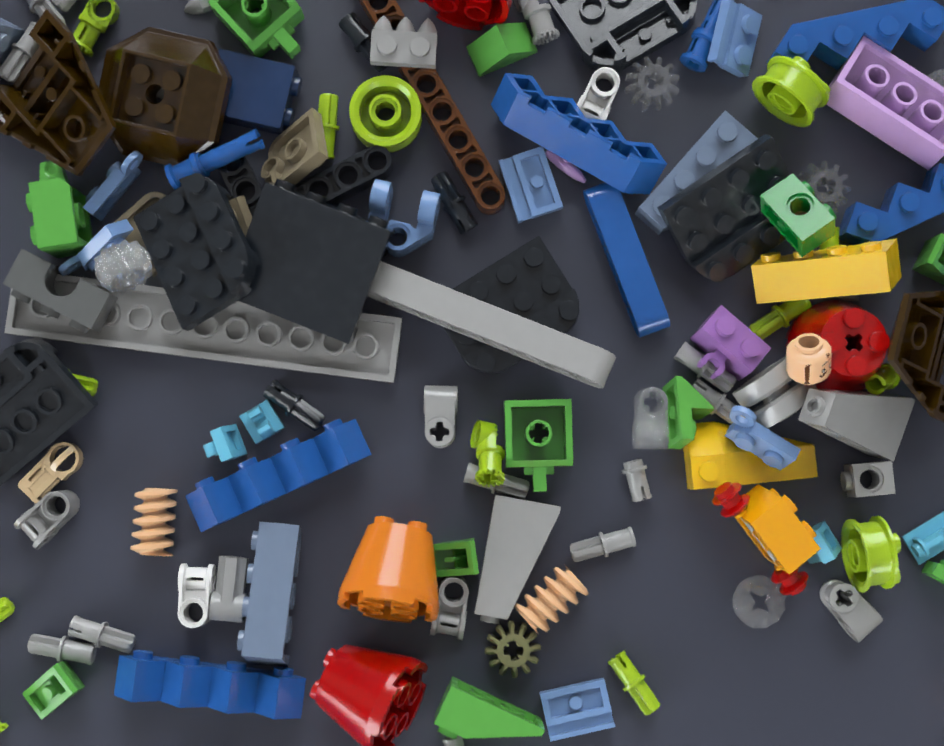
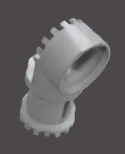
[513,0,560,45]

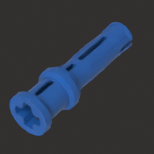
[679,0,735,72]
[164,129,265,190]

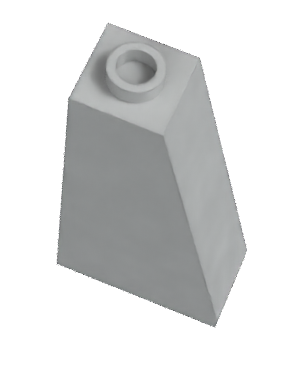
[798,388,915,462]
[474,495,561,624]

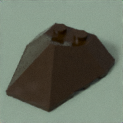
[0,9,117,176]
[887,290,944,423]

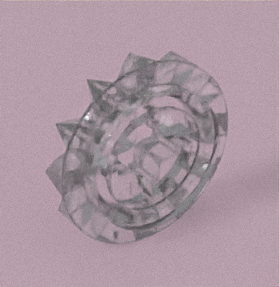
[733,575,786,628]

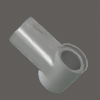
[209,555,249,623]

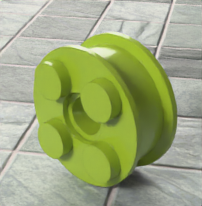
[752,56,831,127]
[349,75,422,152]
[841,516,901,593]

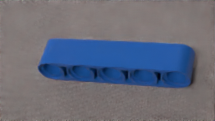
[583,182,670,338]

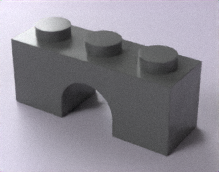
[3,249,118,334]

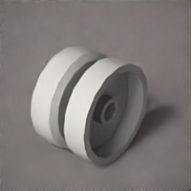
[732,356,818,429]

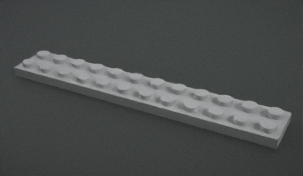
[4,274,403,383]

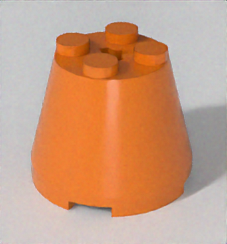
[337,516,440,623]

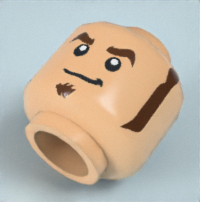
[786,333,832,385]

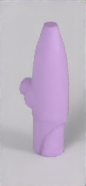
[545,150,587,183]

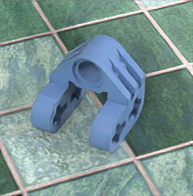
[368,179,441,257]

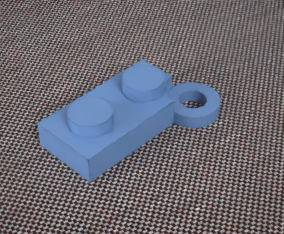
[83,150,143,221]
[58,219,134,276]
[725,406,801,471]

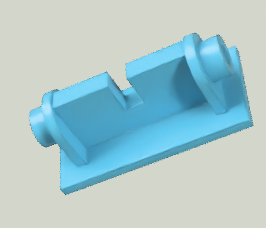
[901,511,944,565]

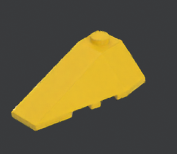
[683,421,818,490]

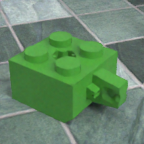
[208,0,305,59]
[26,161,93,258]
[504,399,573,492]

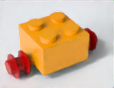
[712,482,820,596]

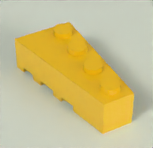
[751,239,902,304]

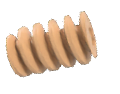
[130,488,178,556]
[514,564,589,633]

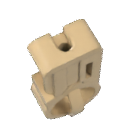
[18,442,84,503]

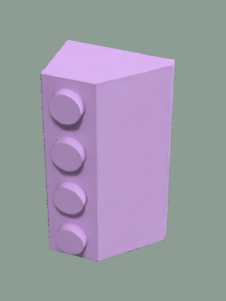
[826,36,944,170]

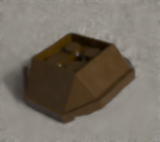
[99,27,233,165]

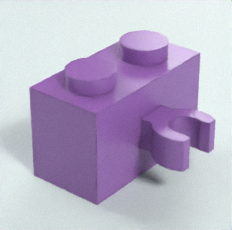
[690,305,771,381]

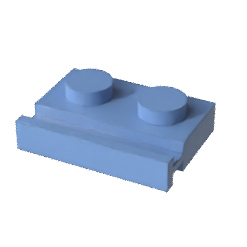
[707,0,763,77]
[498,146,563,223]
[539,678,615,742]

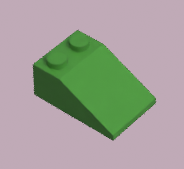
[434,676,545,739]

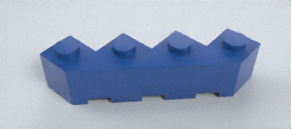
[767,0,944,70]
[491,73,667,194]
[839,163,944,245]
[185,418,372,532]
[114,650,306,720]

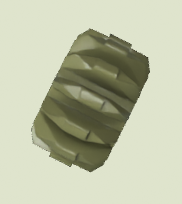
[485,620,541,678]

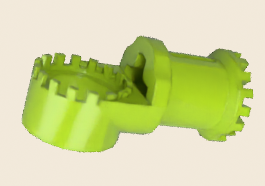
[73,0,120,57]
[470,420,505,487]

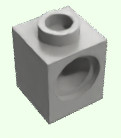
[840,461,896,498]

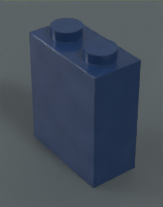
[218,49,302,135]

